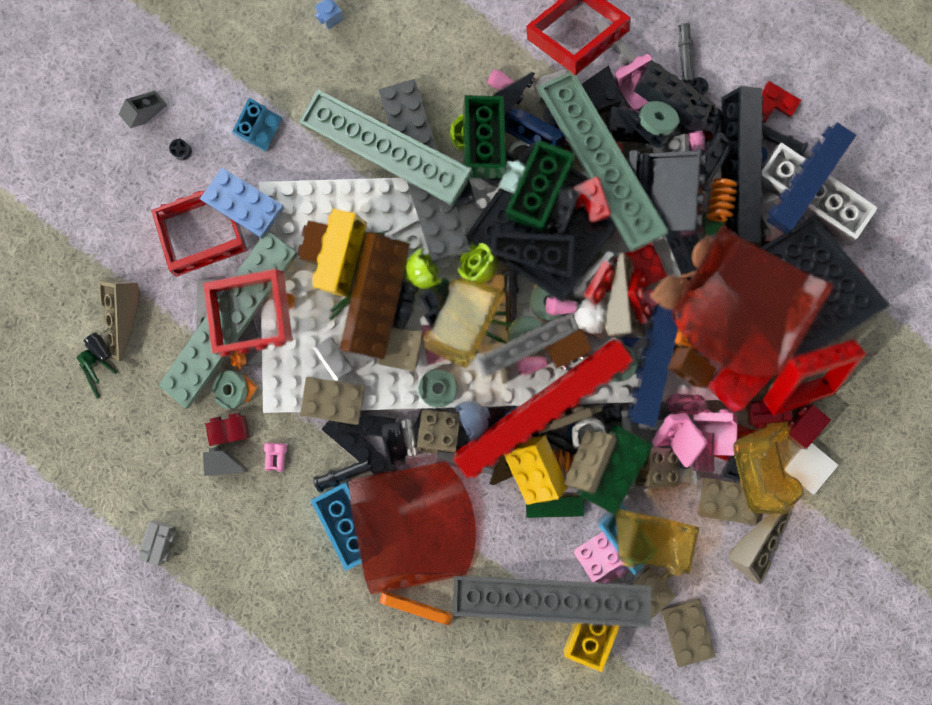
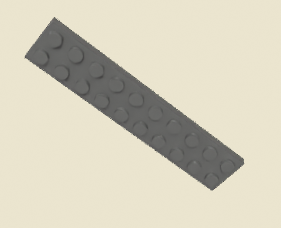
[378,79,470,263]
[453,575,652,628]

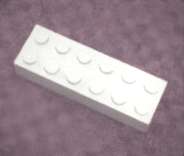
[761,143,878,243]

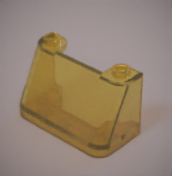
[423,277,505,369]
[733,422,804,514]
[616,509,700,576]

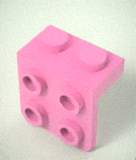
[615,54,652,111]
[693,410,738,456]
[651,413,707,467]
[574,532,629,583]

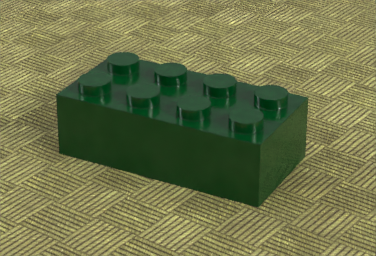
[462,95,506,178]
[506,140,575,233]
[576,425,653,515]

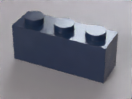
[504,107,565,149]

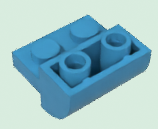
[232,98,283,152]

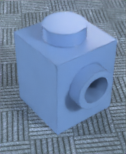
[315,0,344,30]

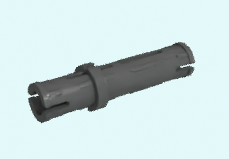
[678,23,694,83]

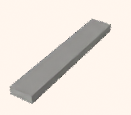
[475,313,579,378]

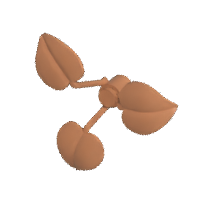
[650,236,727,329]

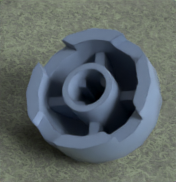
[455,401,491,441]

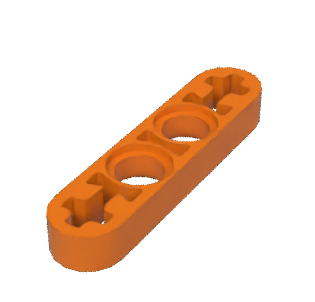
[379,591,454,625]

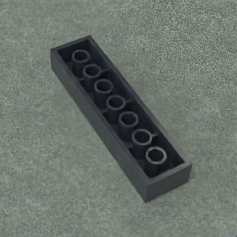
[721,86,763,248]

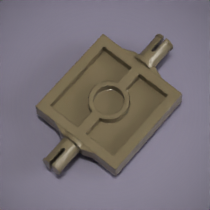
[539,403,602,434]
[630,567,676,619]

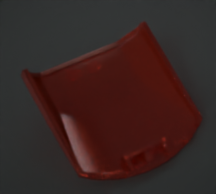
[671,225,834,376]
[349,461,476,595]

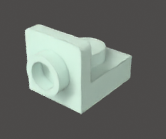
[499,161,525,193]

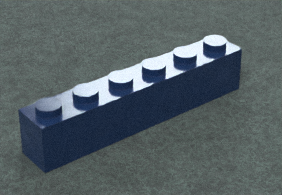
[766,122,856,234]
[627,306,682,427]

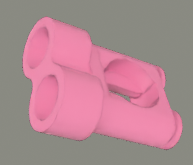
[264,443,288,472]

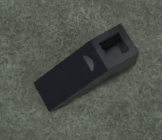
[492,71,535,121]

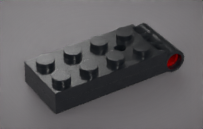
[633,60,723,142]

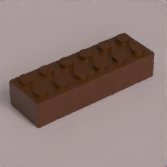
[339,233,410,360]

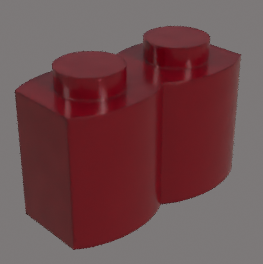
[205,413,250,446]

